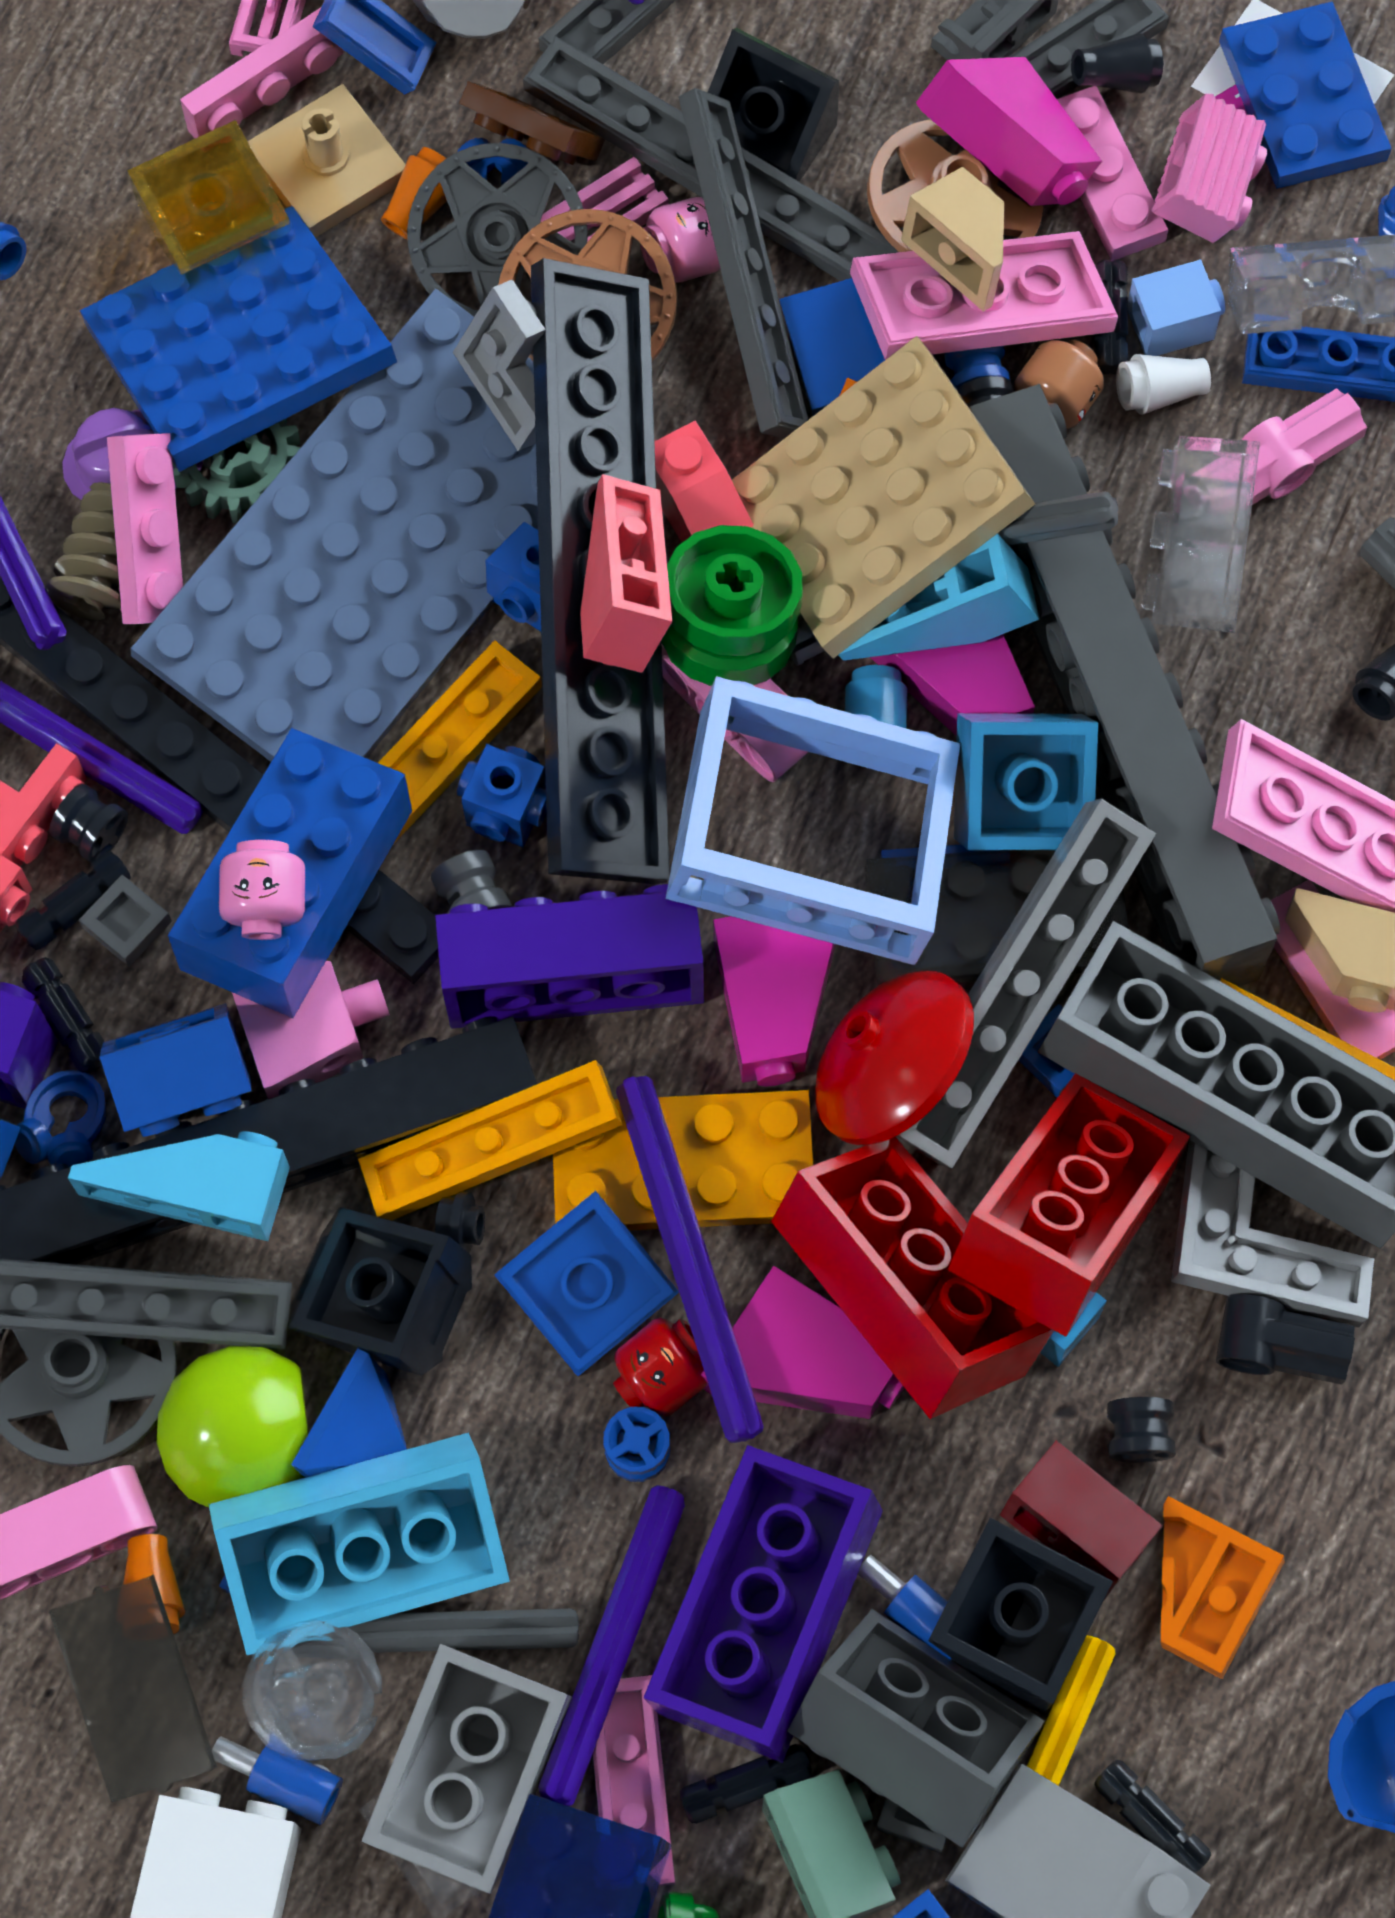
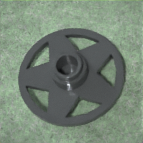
[407,143,588,317]
[0,1329,177,1467]

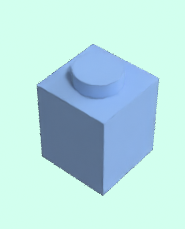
[1128,260,1225,356]

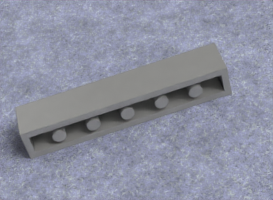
[896,799,1156,1168]

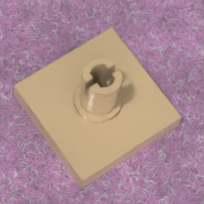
[244,84,406,238]

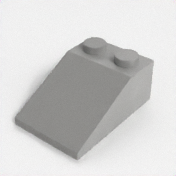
[361,1644,572,1894]
[945,1764,1211,1918]

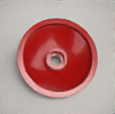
[816,970,974,1145]

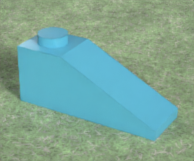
[838,533,1039,661]
[68,1131,290,1241]

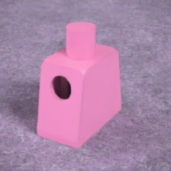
[232,961,390,1099]

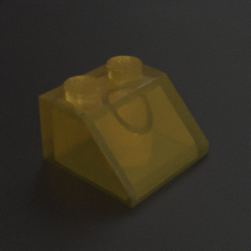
[127,120,290,275]

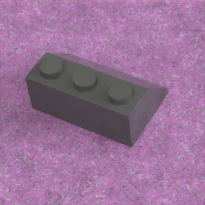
[787,1609,1045,1848]

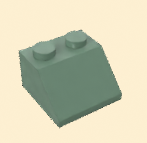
[762,1769,901,1918]

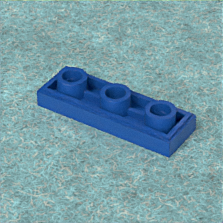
[1242,320,1395,402]

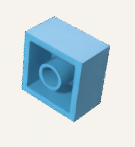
[954,713,1098,850]

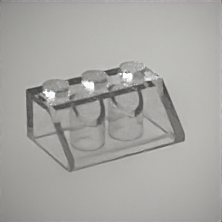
[1142,436,1260,633]

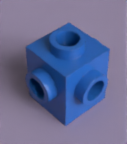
[485,522,541,632]
[457,744,547,848]

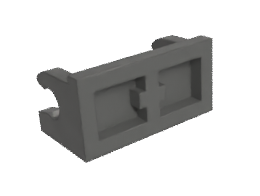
[931,0,1058,60]

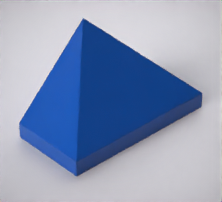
[291,1348,407,1477]

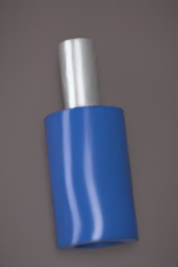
[858,1555,953,1661]
[210,1736,343,1826]

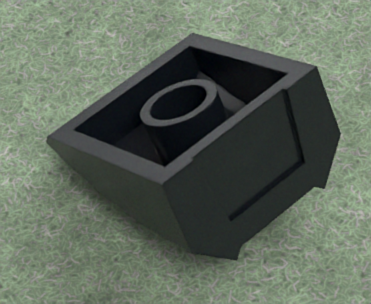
[288,1207,472,1376]

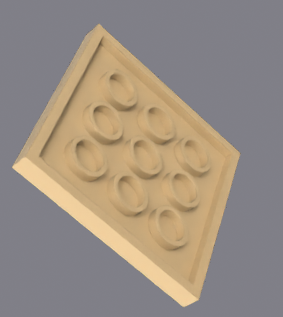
[732,336,1035,659]

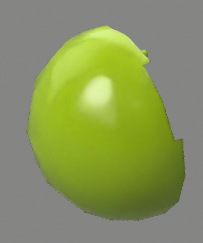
[157,1346,309,1508]

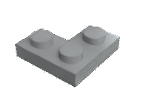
[453,280,546,451]

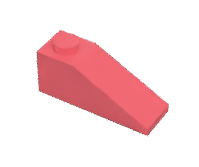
[654,420,753,543]
[580,474,672,673]

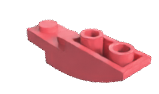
[0,743,87,932]

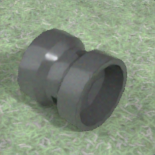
[431,850,513,914]

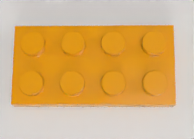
[553,1090,813,1230]

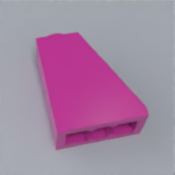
[916,57,1102,206]
[870,634,1035,736]
[713,916,836,1087]
[701,1266,904,1419]

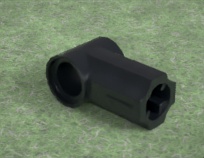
[1216,1294,1355,1385]

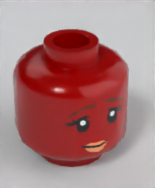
[613,1318,708,1417]

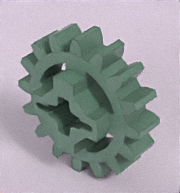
[173,418,300,523]

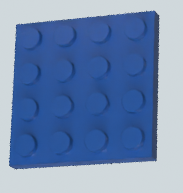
[80,205,397,472]

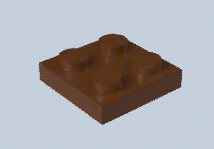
[459,81,605,165]

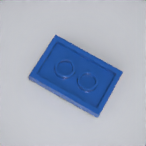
[1219,1,1392,189]

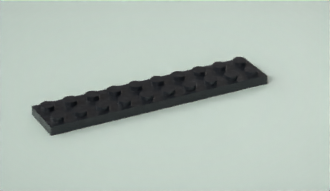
[531,258,670,884]

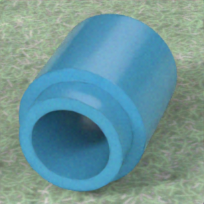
[845,665,908,729]

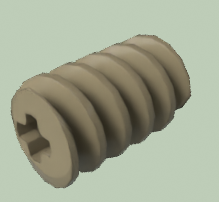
[45,482,121,621]

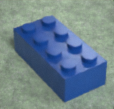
[168,728,412,1018]

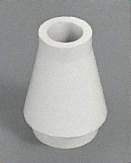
[1116,354,1211,415]

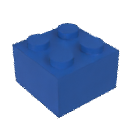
[99,1003,251,1137]

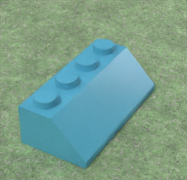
[208,1432,510,1656]

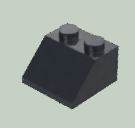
[928,1518,1113,1714]

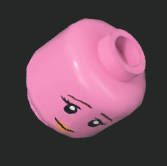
[640,197,720,283]
[219,840,305,940]

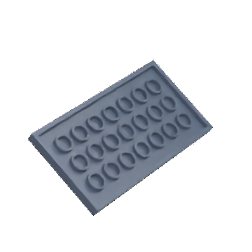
[131,289,538,761]

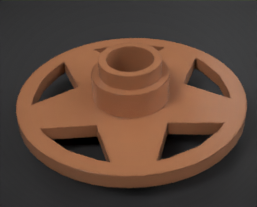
[867,119,1043,252]
[498,209,677,361]

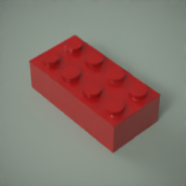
[948,1073,1190,1337]
[771,1137,1054,1419]

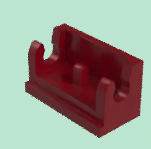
[1000,1440,1163,1600]

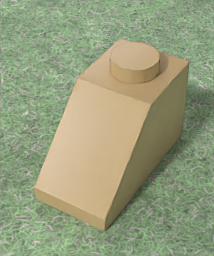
[901,167,1004,312]
[1285,888,1395,1013]

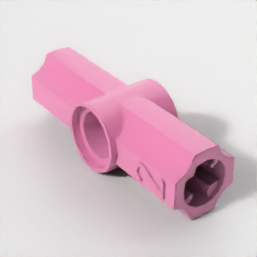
[1185,388,1367,528]

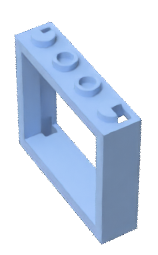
[666,676,960,965]

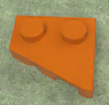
[1161,1496,1285,1679]

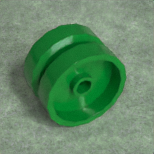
[661,525,803,686]

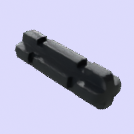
[1094,260,1128,375]
[15,852,131,950]
[22,957,105,1073]
[680,1744,812,1824]
[1094,1760,1211,1874]

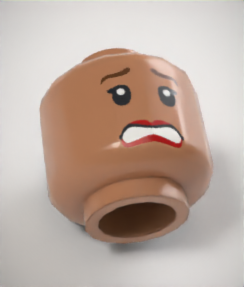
[1014,340,1104,429]

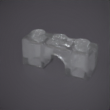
[1228,235,1395,334]

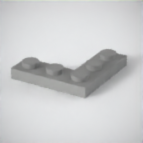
[1171,1139,1374,1327]

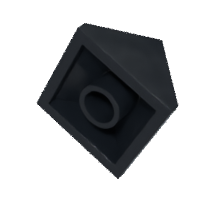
[707,28,839,182]

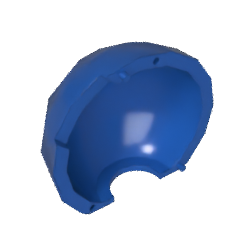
[1328,1681,1395,1833]

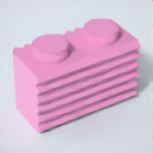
[1151,94,1267,243]

